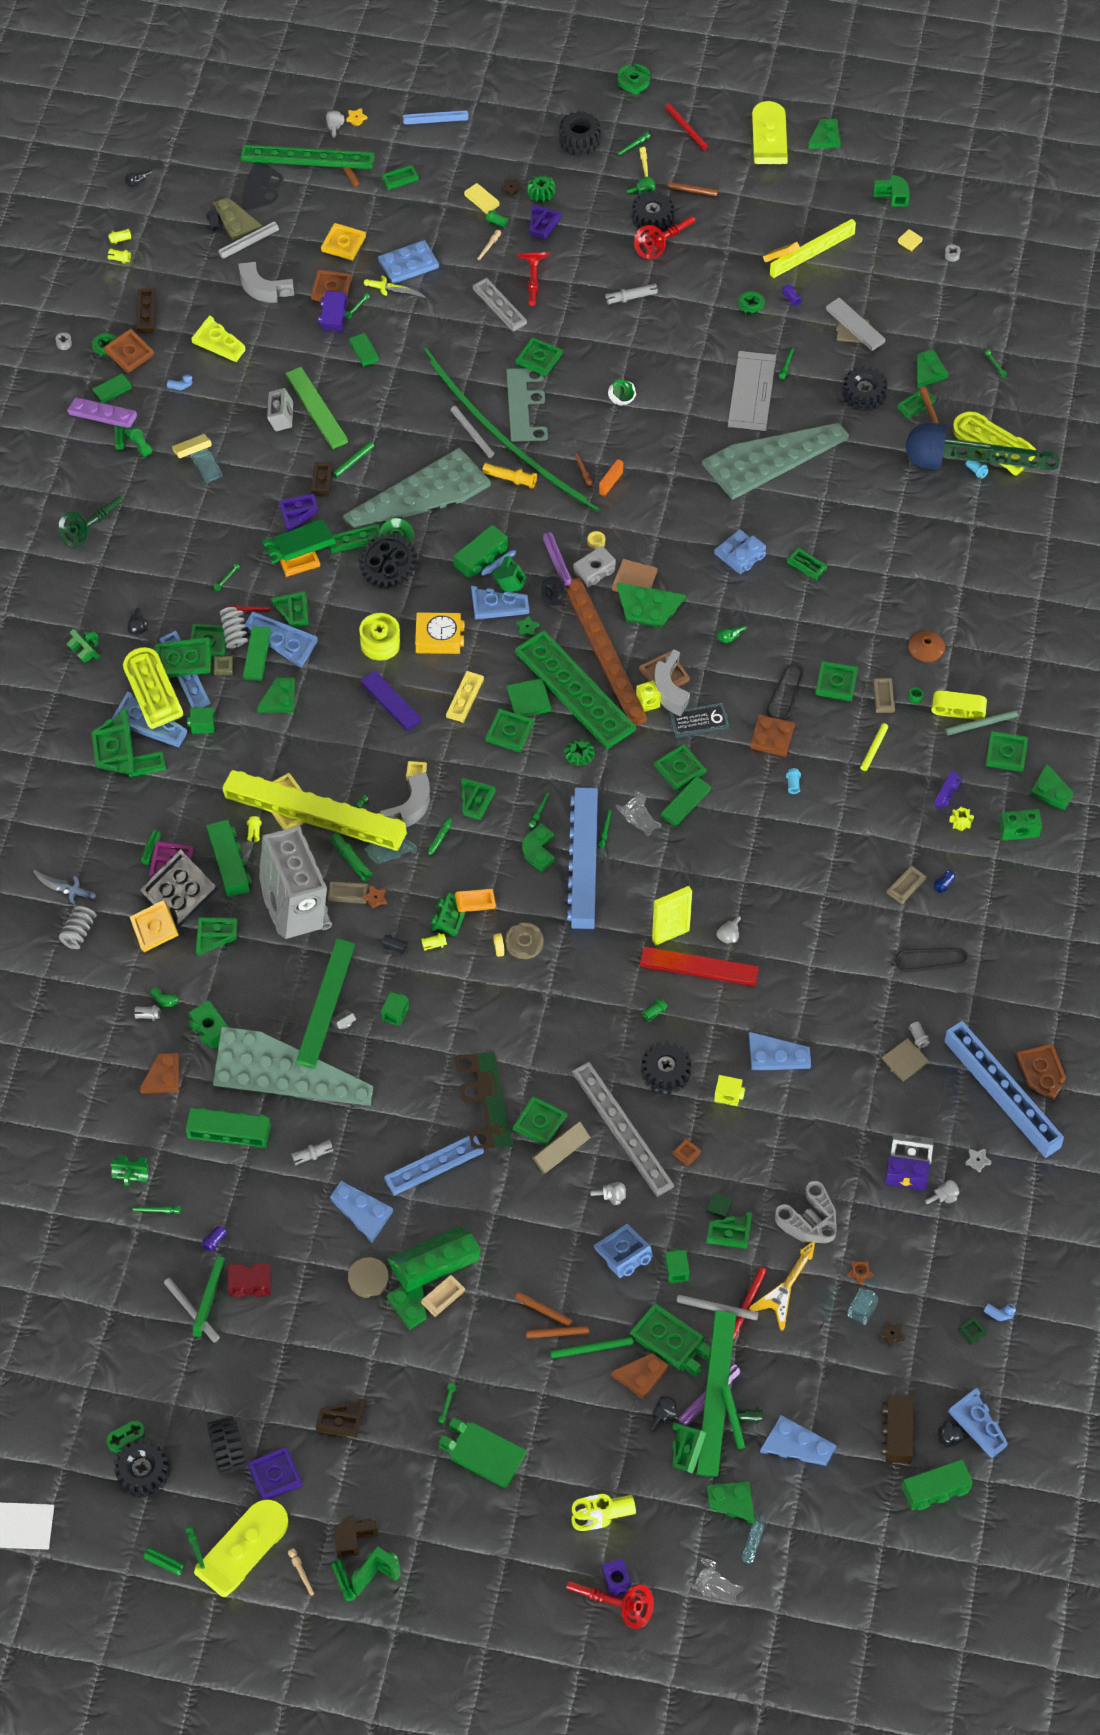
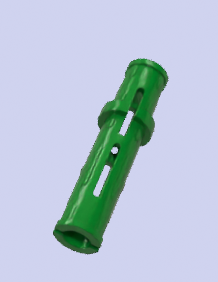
[329,833,373,882]

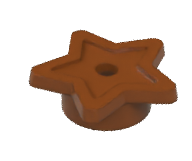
[363,886,387,909]
[847,1261,874,1285]

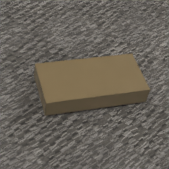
[873,678,895,713]
[887,866,926,904]
[328,882,368,904]

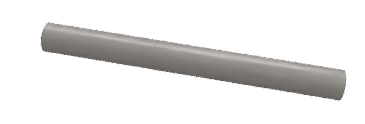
[451,406,494,458]
[164,1278,220,1342]
[677,1294,759,1321]

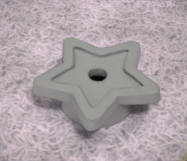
[965,1149,992,1173]

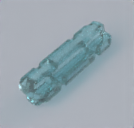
[741,1521,764,1563]

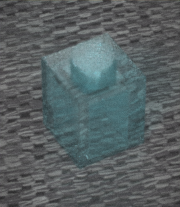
[847,1288,879,1325]

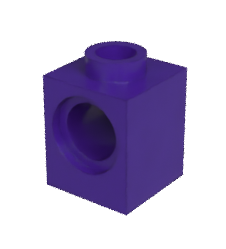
[602,1558,631,1596]

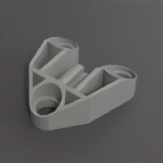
[775,1181,837,1243]

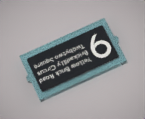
[669,703,730,739]

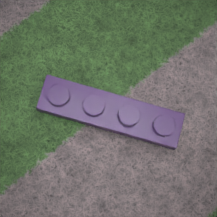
[67,397,137,428]

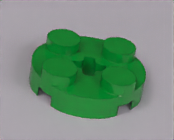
[618,64,650,95]

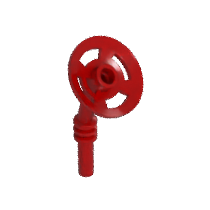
[634,216,695,260]
[516,253,550,306]
[566,1581,654,1629]

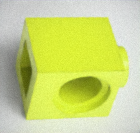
[636,680,661,712]
[714,1075,745,1106]

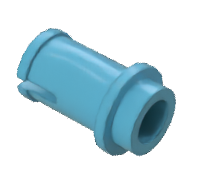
[966,460,989,478]
[786,768,801,794]

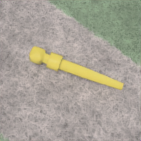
[639,147,648,177]

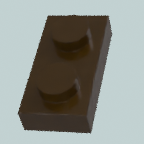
[311,462,333,496]

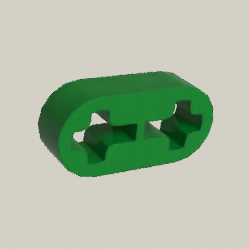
[106,1421,145,1453]

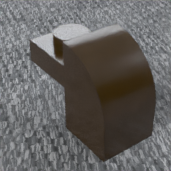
[335,1515,378,1558]

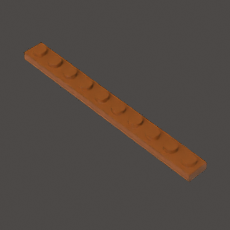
[565,577,647,726]

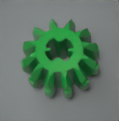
[527,175,556,203]

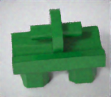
[66,629,100,663]
[111,1155,149,1186]

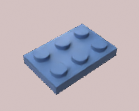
[378,240,439,284]

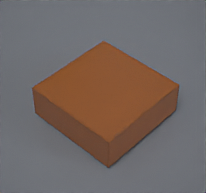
[673,1139,701,1167]

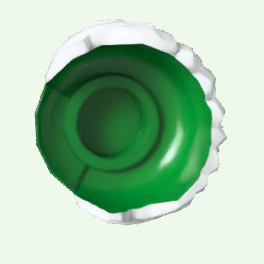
[608,380,636,406]

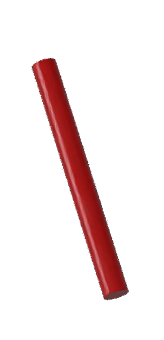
[665,104,708,150]
[733,1267,767,1341]

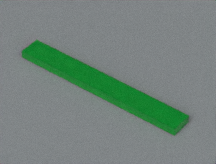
[241,145,375,169]
[296,938,355,1069]
[696,1310,736,1478]

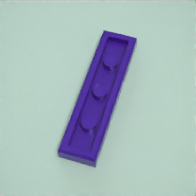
[361,671,421,731]

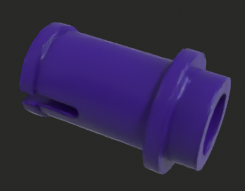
[782,284,802,306]
[202,1225,227,1252]

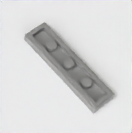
[473,278,527,332]
[826,298,885,351]

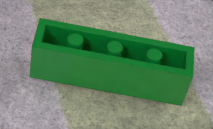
[206,820,252,898]
[186,1107,271,1148]

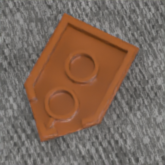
[1015,1043,1066,1100]

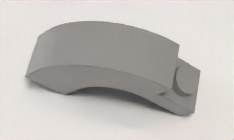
[239,262,294,303]
[654,649,690,716]
[380,772,430,827]

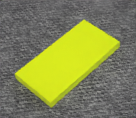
[652,886,692,946]

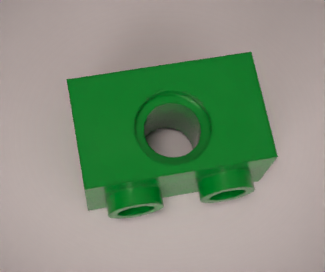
[999,809,1042,841]
[188,1000,229,1050]

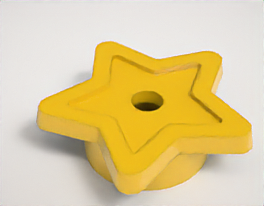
[346,108,367,125]

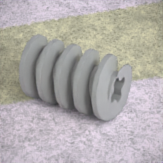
[219,607,248,648]
[59,906,97,949]

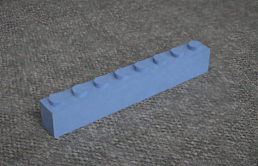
[568,788,598,929]
[944,1021,1064,1158]

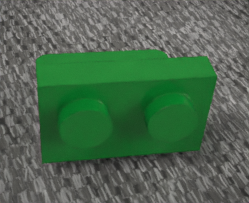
[351,1547,401,1596]

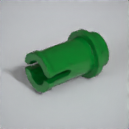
[486,210,509,228]
[642,998,668,1022]

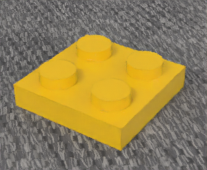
[321,223,366,261]
[130,900,179,952]

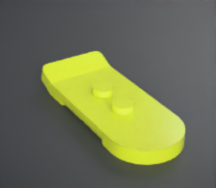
[752,101,788,164]
[953,412,1036,476]
[123,647,183,729]
[194,1500,288,1597]

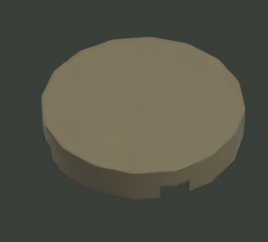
[505,922,544,959]
[348,1257,389,1298]

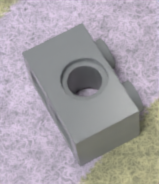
[267,388,293,431]
[573,546,616,588]
[890,1133,934,1164]

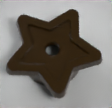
[501,178,522,196]
[878,1321,905,1347]

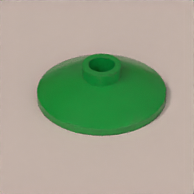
[378,518,414,551]

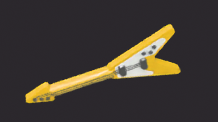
[749,1242,815,1330]

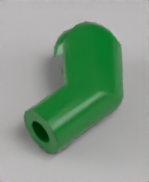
[150,987,179,1007]

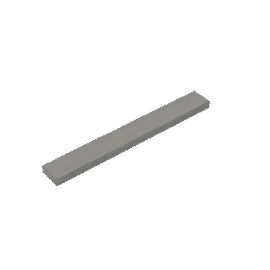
[572,1062,674,1197]

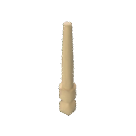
[477,229,501,260]
[288,1548,314,1596]

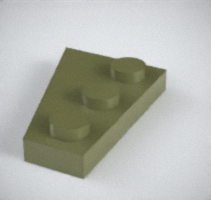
[213,197,263,242]

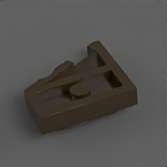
[316,1398,366,1438]

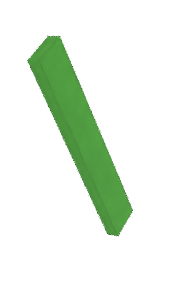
[286,367,348,450]

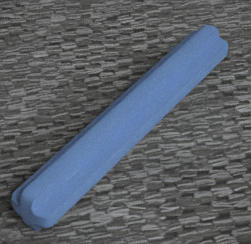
[403,110,469,125]

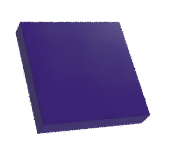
[247,1447,303,1500]

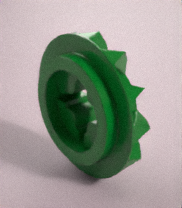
[737,291,765,314]
[92,333,118,357]
[565,739,594,766]

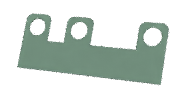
[506,368,548,442]

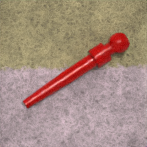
[226,605,270,611]

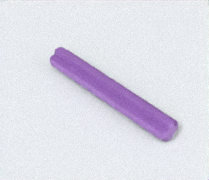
[543,532,571,586]
[678,1364,740,1426]

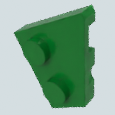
[808,118,841,149]
[917,349,949,388]
[271,591,309,628]
[258,678,295,713]
[1030,764,1073,811]
[461,778,496,820]
[196,917,238,955]
[707,1212,752,1249]
[386,1286,427,1330]
[673,1423,706,1473]
[707,1481,755,1524]

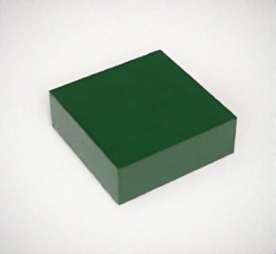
[706,1192,733,1219]
[958,1316,987,1346]

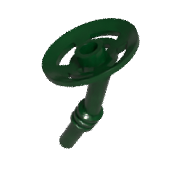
[58,496,123,548]

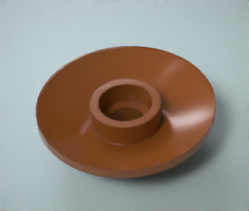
[908,631,945,662]

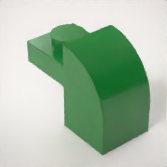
[873,175,910,207]
[493,556,527,592]

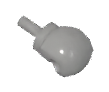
[326,111,344,138]
[716,916,741,944]
[925,1180,959,1204]
[591,1182,626,1205]

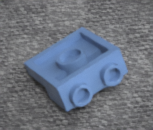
[714,529,766,574]
[594,1224,653,1278]

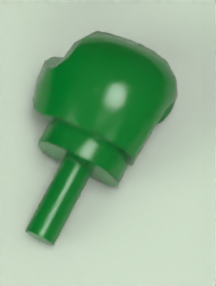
[626,176,656,194]
[716,625,746,643]

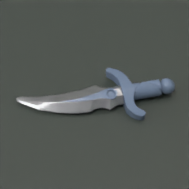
[33,870,96,904]

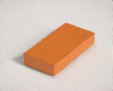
[599,459,623,497]

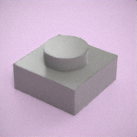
[331,1010,356,1029]

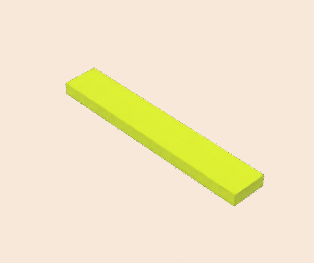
[770,219,856,278]

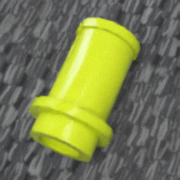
[108,229,131,244]
[108,249,131,264]
[247,816,262,842]
[421,933,447,951]

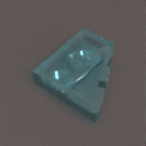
[364,837,417,864]

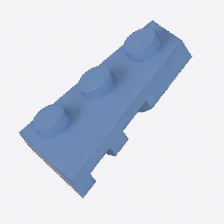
[471,586,529,619]
[948,1388,1008,1458]
[760,1415,837,1466]

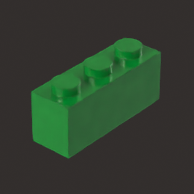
[454,525,508,579]
[902,1459,973,1510]

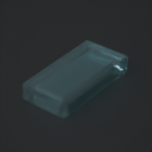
[191,448,222,483]

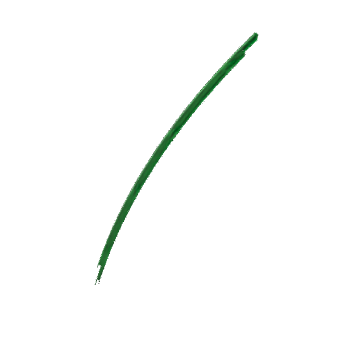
[424,347,600,512]

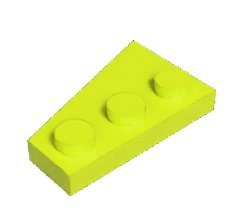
[191,315,245,362]

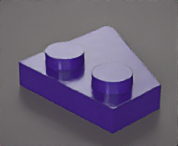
[529,205,561,240]
[279,494,318,532]
[934,771,962,810]

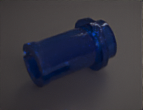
[934,869,957,893]

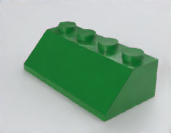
[387,1226,481,1293]

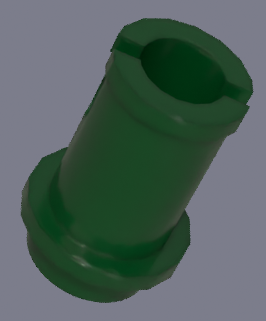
[737,1407,763,1424]

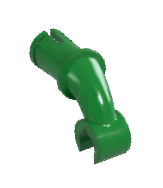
[124,426,152,457]

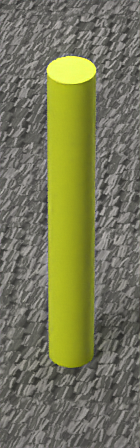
[860,723,888,771]

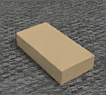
[421,1275,465,1317]

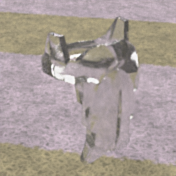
[616,791,661,836]
[688,1558,744,1606]

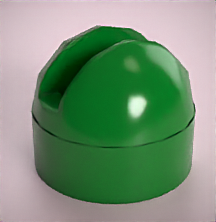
[908,687,924,704]

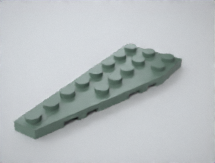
[702,423,849,500]
[343,448,491,530]
[213,1027,374,1106]

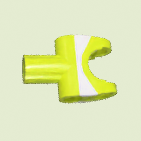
[572,1494,636,1531]

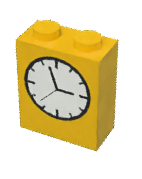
[415,613,465,654]

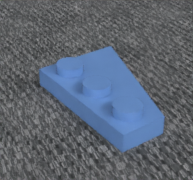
[749,1032,811,1070]
[330,1181,393,1243]

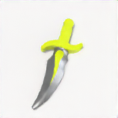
[364,276,425,298]

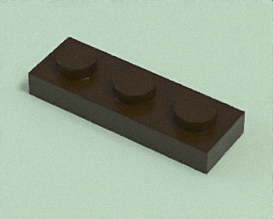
[136,288,156,333]

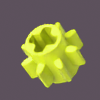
[949,806,974,831]

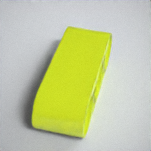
[932,691,987,720]

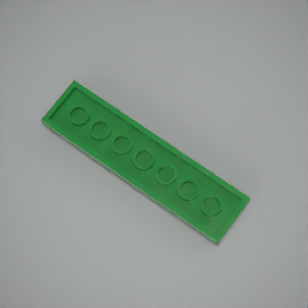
[515,630,636,749]

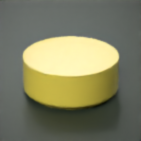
[587,531,605,550]

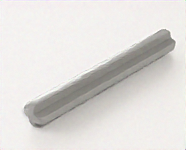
[218,221,279,259]

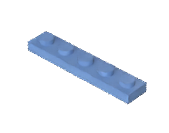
[159,631,211,708]
[384,1136,484,1196]

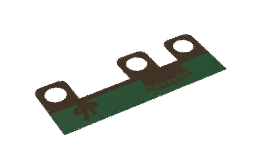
[455,1053,513,1149]

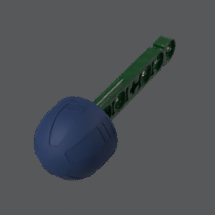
[906,422,1059,470]

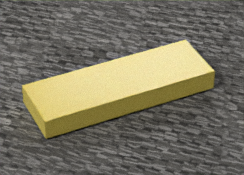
[446,671,484,723]

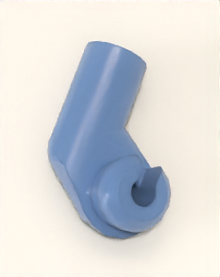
[167,374,193,391]
[984,1303,1016,1321]

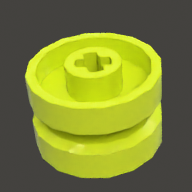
[359,613,401,661]

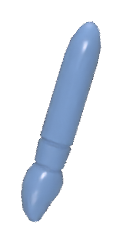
[481,550,516,575]

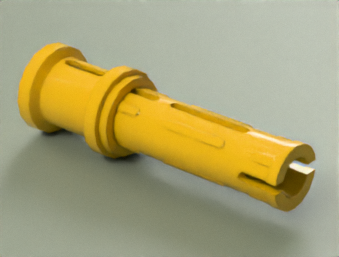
[482,463,537,489]

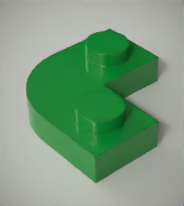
[522,823,555,872]

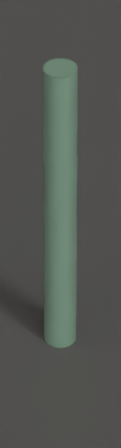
[945,710,1018,736]

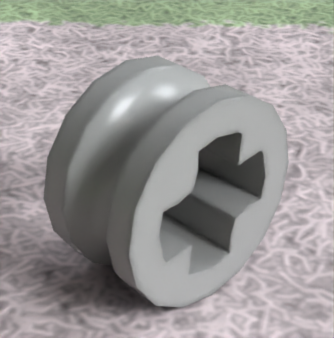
[945,244,961,262]
[55,332,72,350]

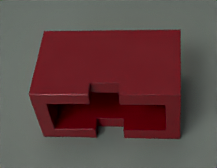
[228,1263,271,1298]

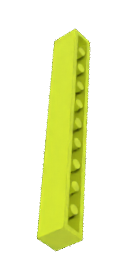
[222,770,407,851]

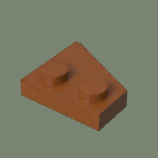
[140,1053,179,1094]
[611,1353,669,1399]

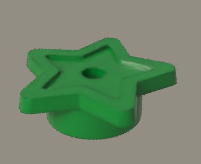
[516,616,540,636]

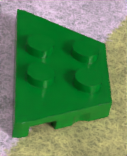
[617,582,686,628]
[92,708,135,775]

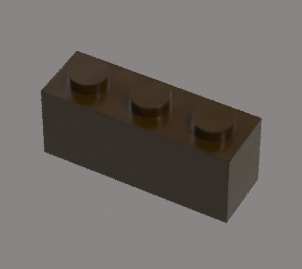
[881,1395,913,1464]

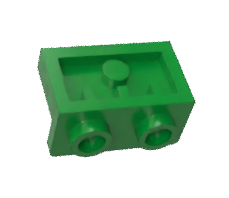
[430,892,465,937]

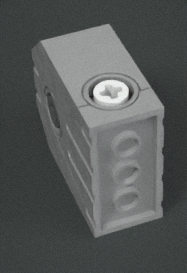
[259,826,327,939]

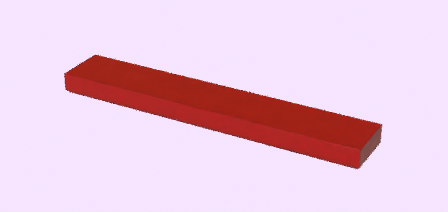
[640,947,759,986]

